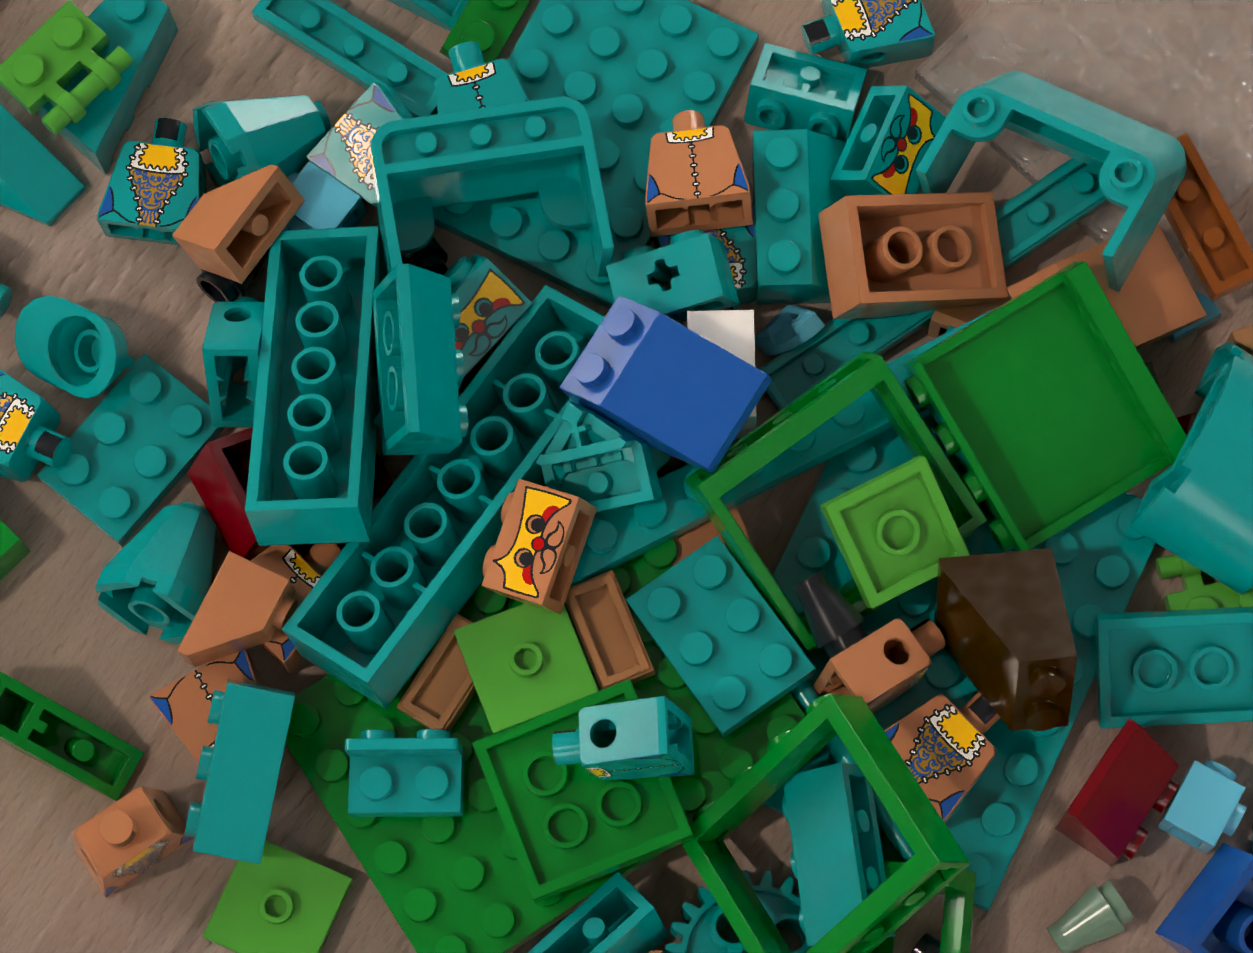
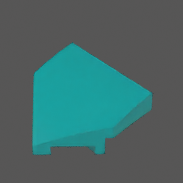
[536,402,663,512]

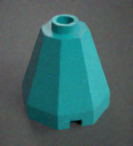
[192,95,331,188]
[95,502,217,644]

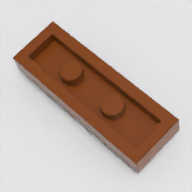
[1164,133,1253,302]

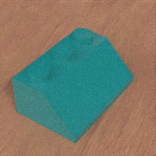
[752,129,851,305]
[372,264,468,455]

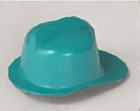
[14,295,135,399]

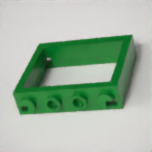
[684,351,987,651]
[682,693,971,953]

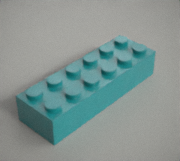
[245,226,388,546]

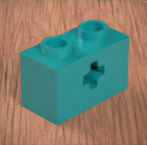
[606,230,739,323]

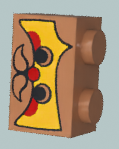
[481,479,597,615]

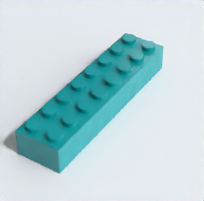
[282,285,605,709]

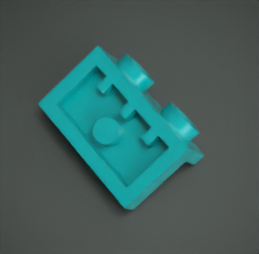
[744,43,868,142]
[345,729,465,817]

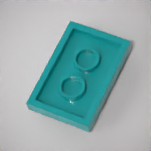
[37,353,226,547]
[626,536,816,738]
[1095,607,1253,729]

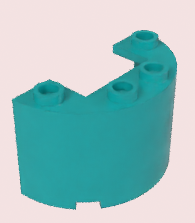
[1129,342,1253,595]

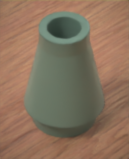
[1046,880,1135,953]

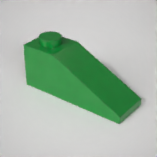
[0,672,144,801]

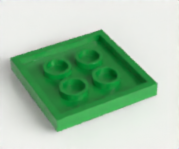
[472,679,695,903]

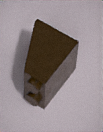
[934,548,1077,731]

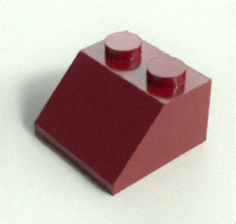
[1055,718,1179,867]

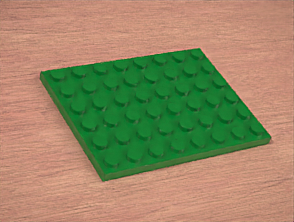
[285,539,805,953]

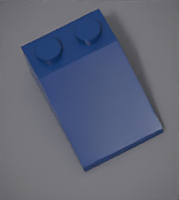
[559,295,772,474]
[1155,843,1253,953]

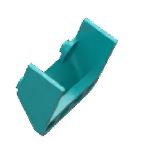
[916,71,1187,292]
[371,96,614,277]

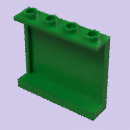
[903,261,1187,552]

